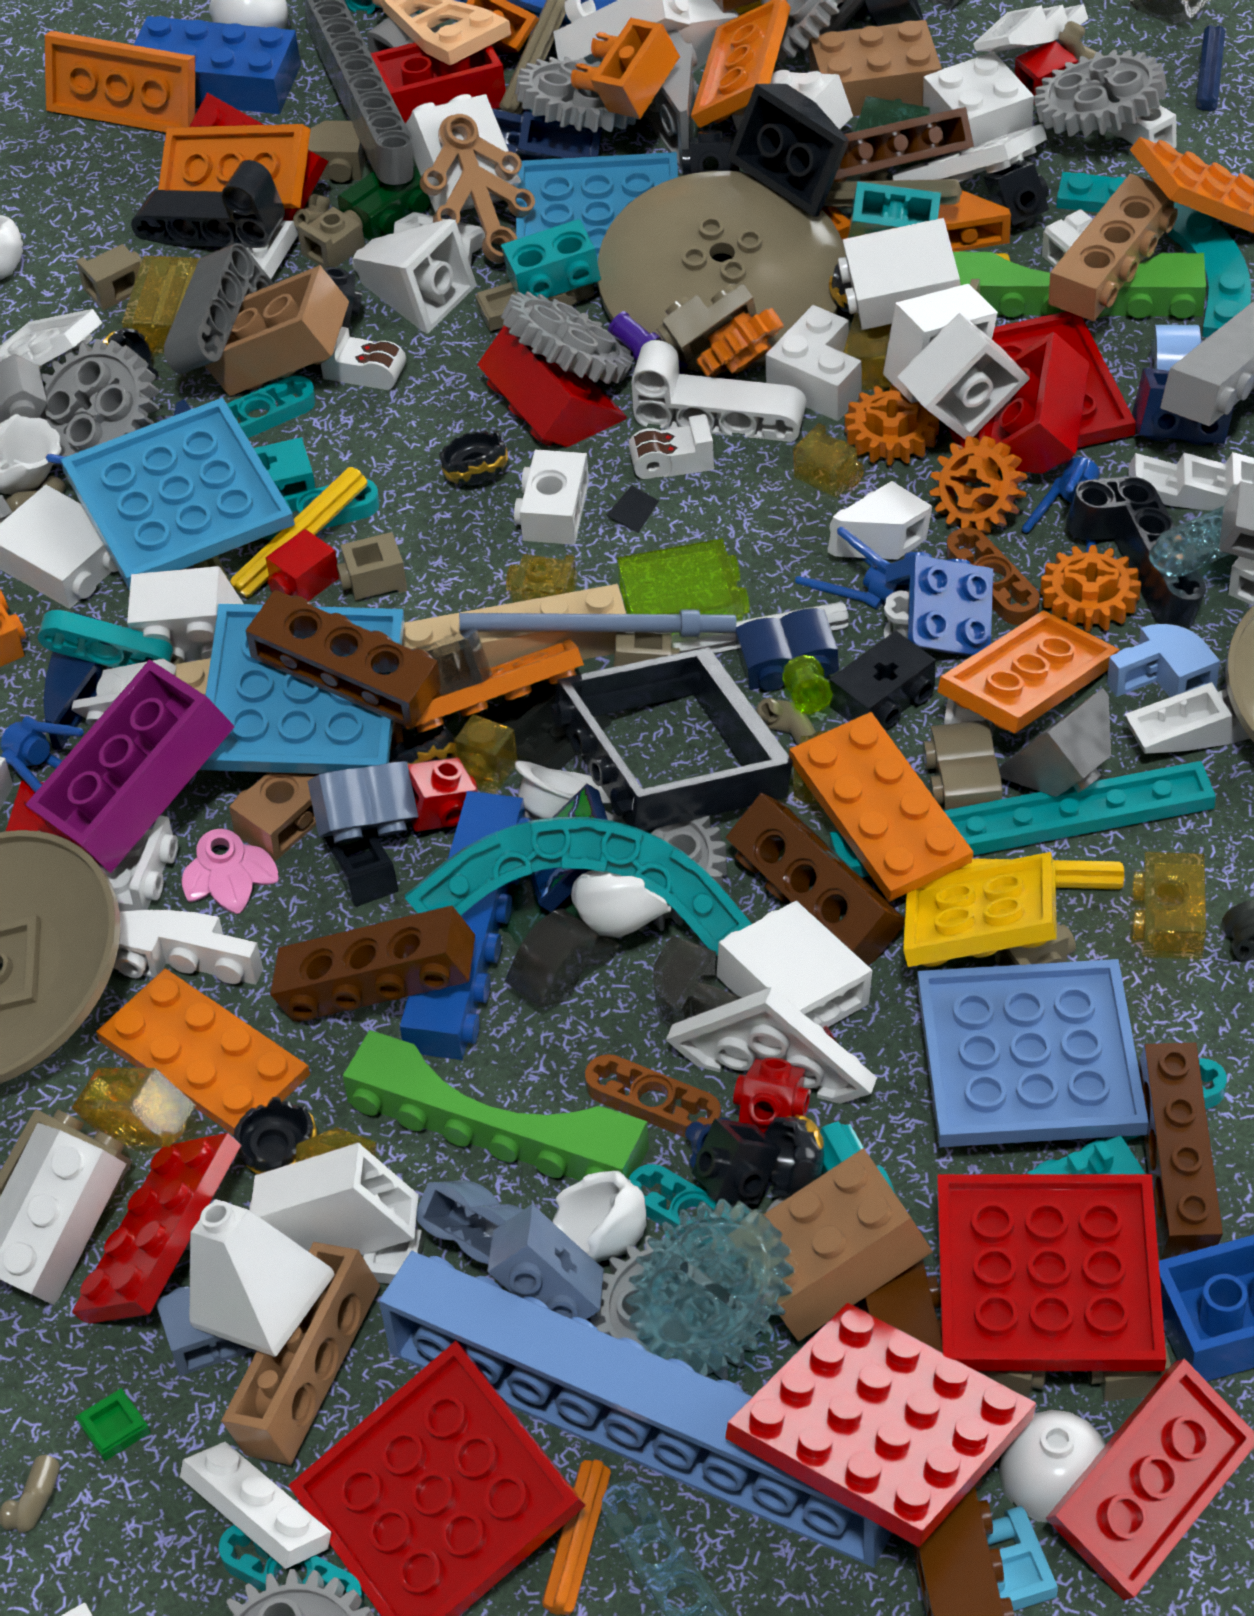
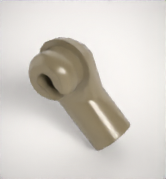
[0,1455,60,1534]

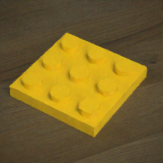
[903,852,1057,967]

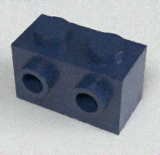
[1132,368,1234,446]

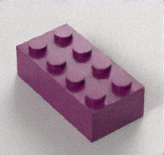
[25,659,235,873]

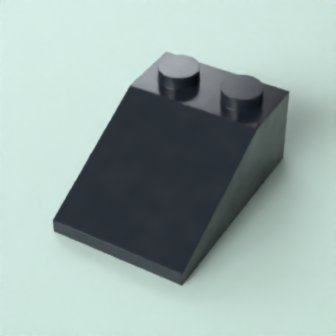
[727,84,849,217]

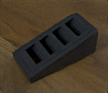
[321,830,398,907]

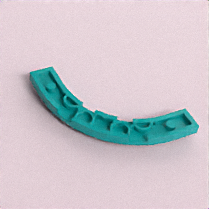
[1056,172,1251,338]
[405,817,752,957]

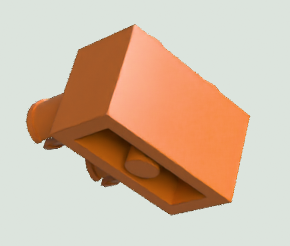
[571,17,680,119]

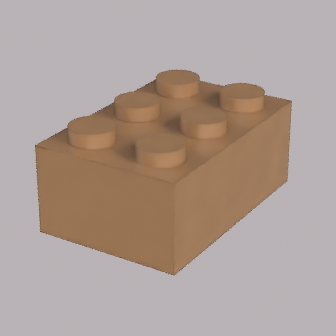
[809,20,942,117]
[205,265,349,396]
[730,1148,933,1342]

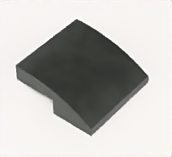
[475,679,611,770]

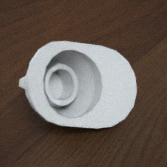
[515,761,611,820]

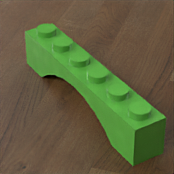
[953,252,1206,318]
[343,1030,649,1181]

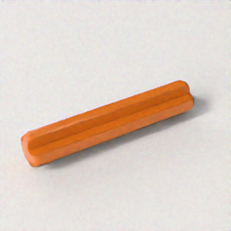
[542,1459,611,1615]

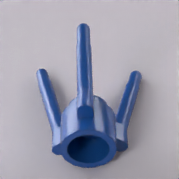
[1022,457,1100,552]
[795,527,909,610]
[0,716,84,793]

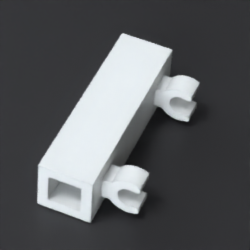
[553,0,691,64]

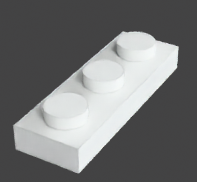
[180,1442,331,1569]

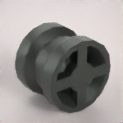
[1222,900,1254,962]

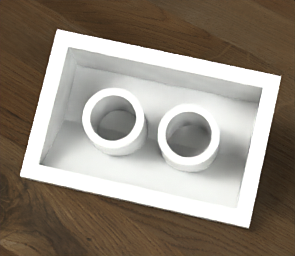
[0,1123,126,1305]

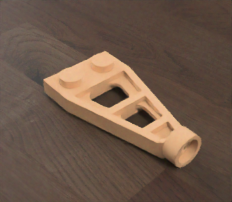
[372,0,511,65]

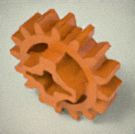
[696,308,784,377]
[845,384,939,465]
[930,436,1027,534]
[1040,545,1141,632]

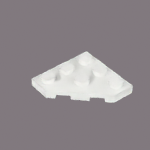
[892,124,1047,182]
[0,309,102,369]
[666,987,877,1104]

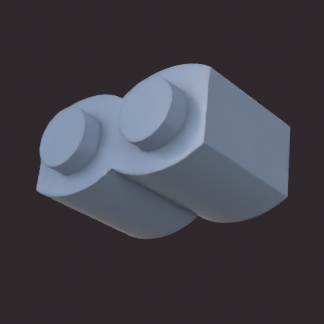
[307,762,418,843]
[416,1180,524,1264]

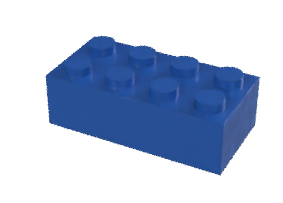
[134,16,301,114]
[1159,1235,1254,1381]

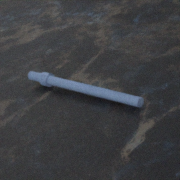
[459,610,736,637]

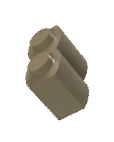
[923,720,1002,810]

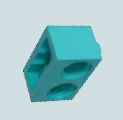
[501,219,601,298]

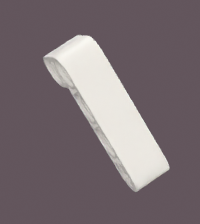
[632,340,807,442]

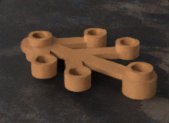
[420,114,535,263]

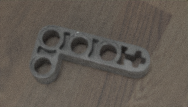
[164,243,274,374]

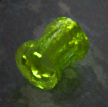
[782,655,833,714]

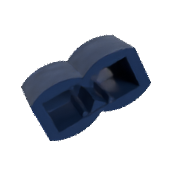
[735,608,839,691]

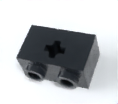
[829,630,936,729]

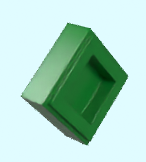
[75,1388,151,1462]

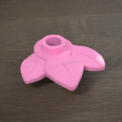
[182,829,279,914]

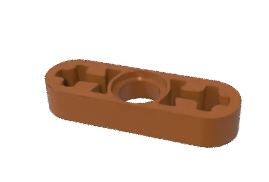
[947,528,1040,625]
[585,1054,721,1138]

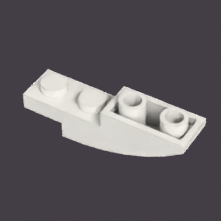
[113,910,263,985]

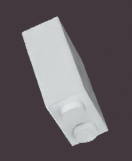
[406,94,521,216]
[838,218,961,330]
[0,485,118,609]
[717,901,872,1029]
[250,1143,418,1255]

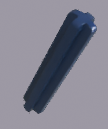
[1196,25,1225,111]

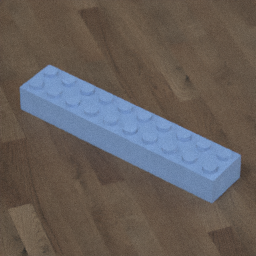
[379,1250,892,1568]

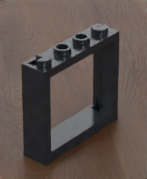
[551,647,793,831]

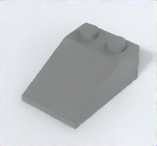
[643,29,698,173]

